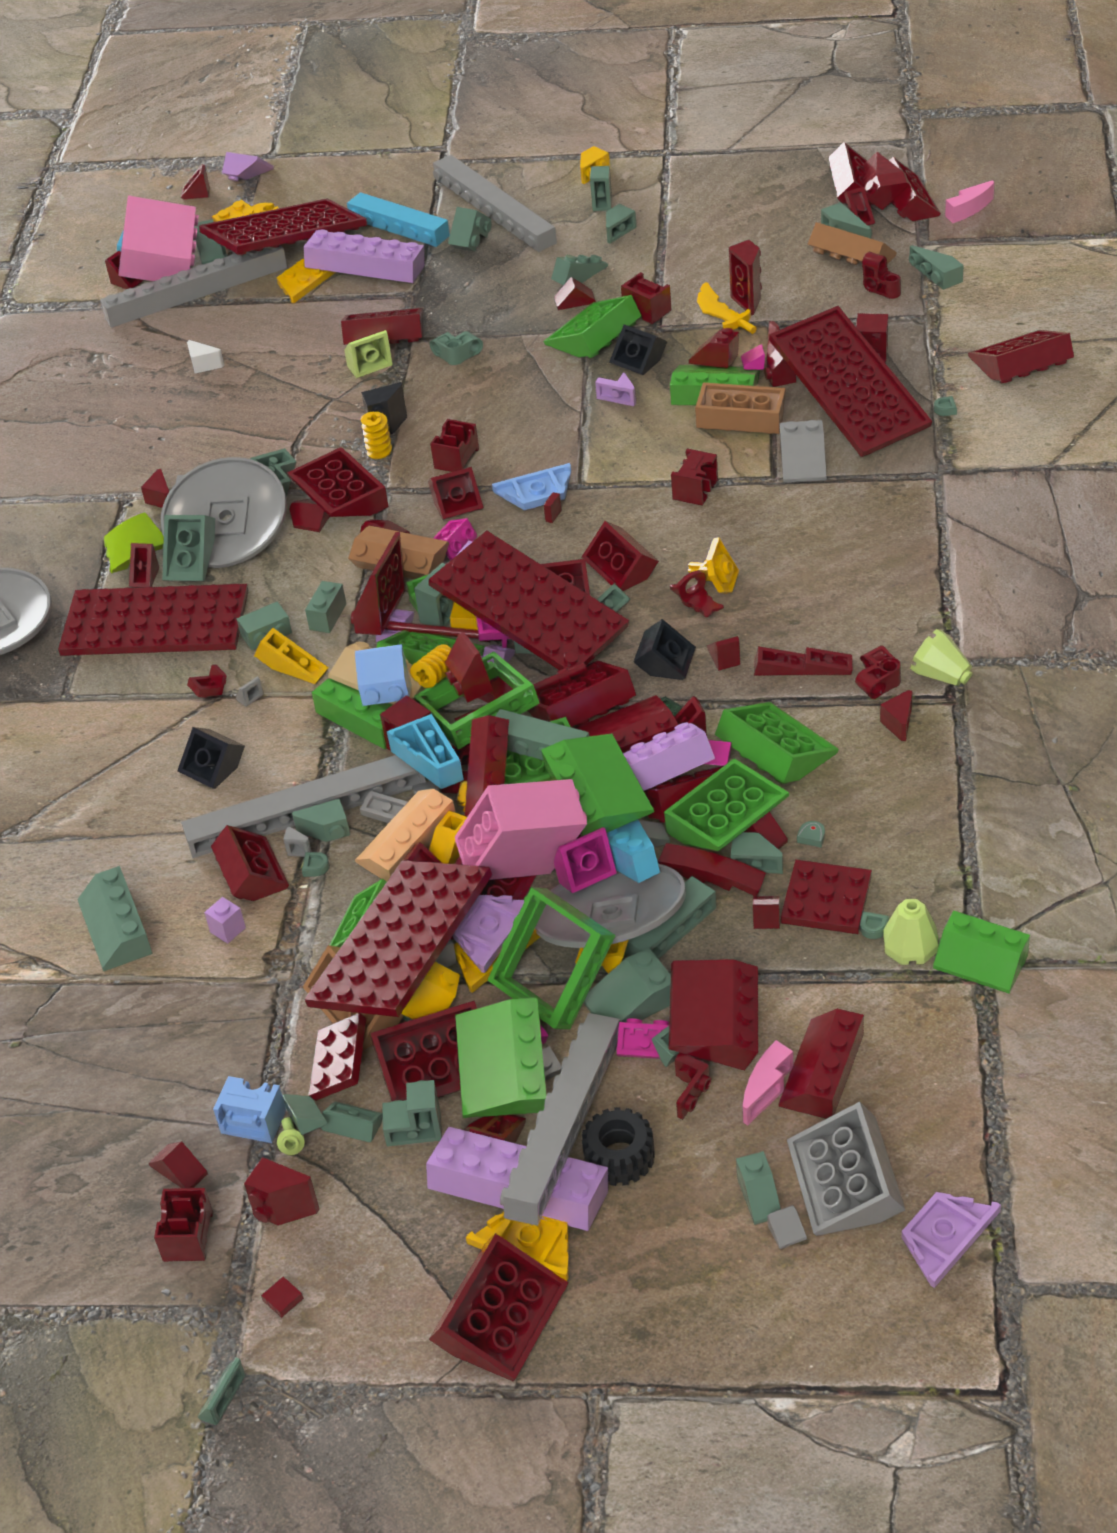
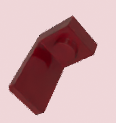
[675,1052,712,1120]

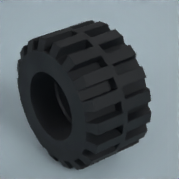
[582,1107,655,1186]

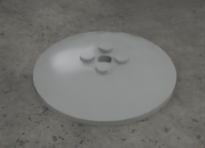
[160,457,287,568]
[0,568,52,655]
[535,864,686,948]

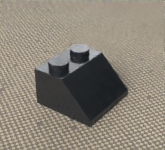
[609,324,667,375]
[361,382,407,435]
[633,619,696,680]
[177,727,245,789]

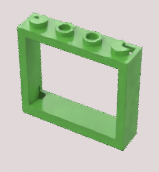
[414,652,540,750]
[488,887,616,1029]

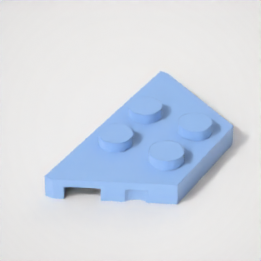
[492,463,571,510]

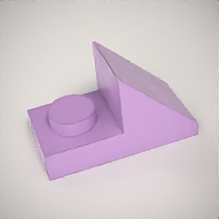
[595,373,636,406]

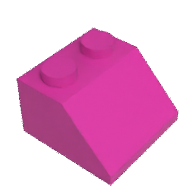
[553,827,617,893]

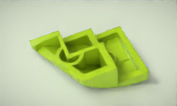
[104,512,164,573]

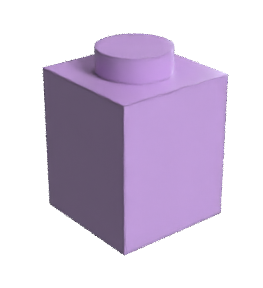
[204,897,246,944]

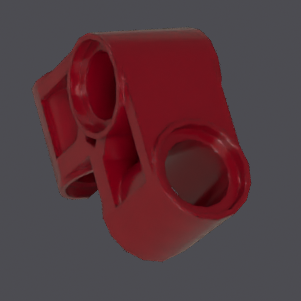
[862,252,901,299]
[855,645,901,699]

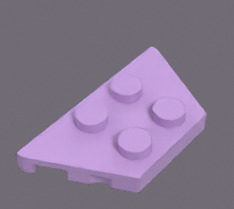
[453,895,524,973]
[902,1192,1001,1288]

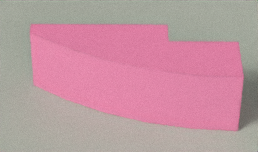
[945,181,994,223]
[743,1040,793,1126]

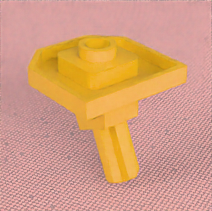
[688,537,739,594]

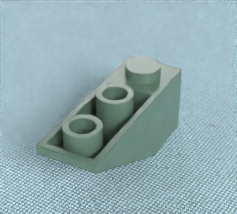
[821,202,872,239]
[909,245,964,290]
[551,254,608,285]

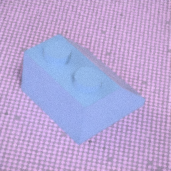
[355,644,412,706]

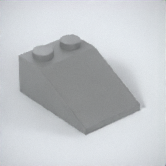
[780,420,827,483]

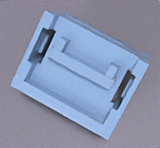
[213,1076,286,1143]

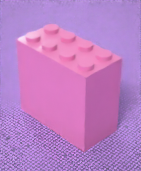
[118,196,199,281]
[455,779,587,880]

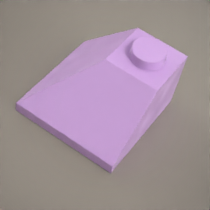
[222,152,274,182]

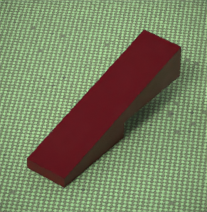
[754,646,853,676]

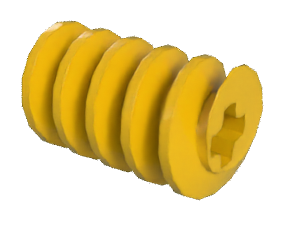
[360,412,392,459]
[410,644,451,688]

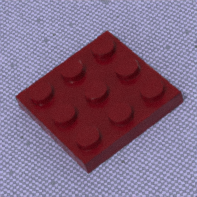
[781,859,872,934]

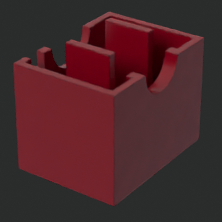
[621,272,672,324]
[856,313,888,363]
[430,419,479,472]
[671,448,718,506]
[380,695,431,751]
[154,1188,213,1262]

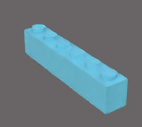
[347,192,450,247]

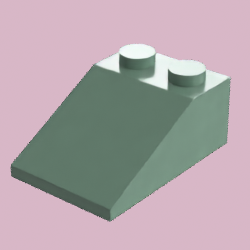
[162,515,215,581]
[583,947,671,1022]

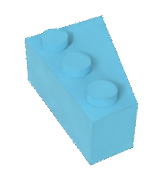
[387,714,464,789]
[607,819,660,883]

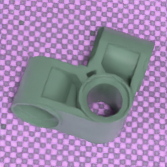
[429,331,483,365]

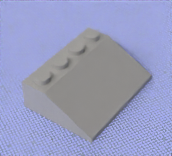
[787,1102,906,1236]

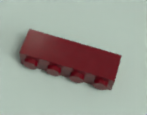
[465,715,509,817]

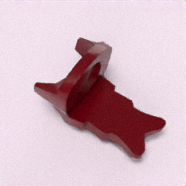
[669,570,724,617]

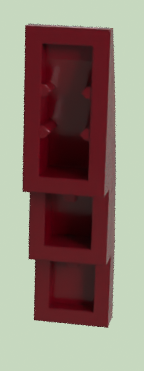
[658,843,766,896]

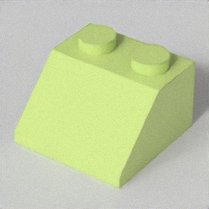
[344,330,393,378]

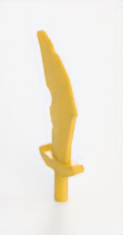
[697,282,757,334]

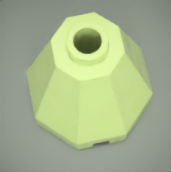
[910,629,972,686]
[883,899,939,965]

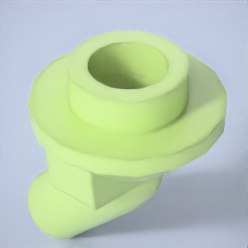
[277,1117,305,1155]

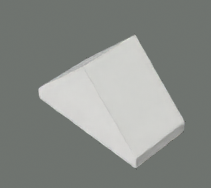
[187,340,224,373]

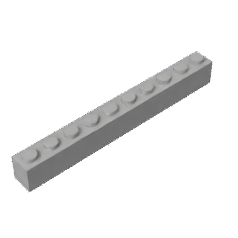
[433,155,557,252]
[100,245,287,328]
[181,755,426,858]
[500,1013,620,1226]

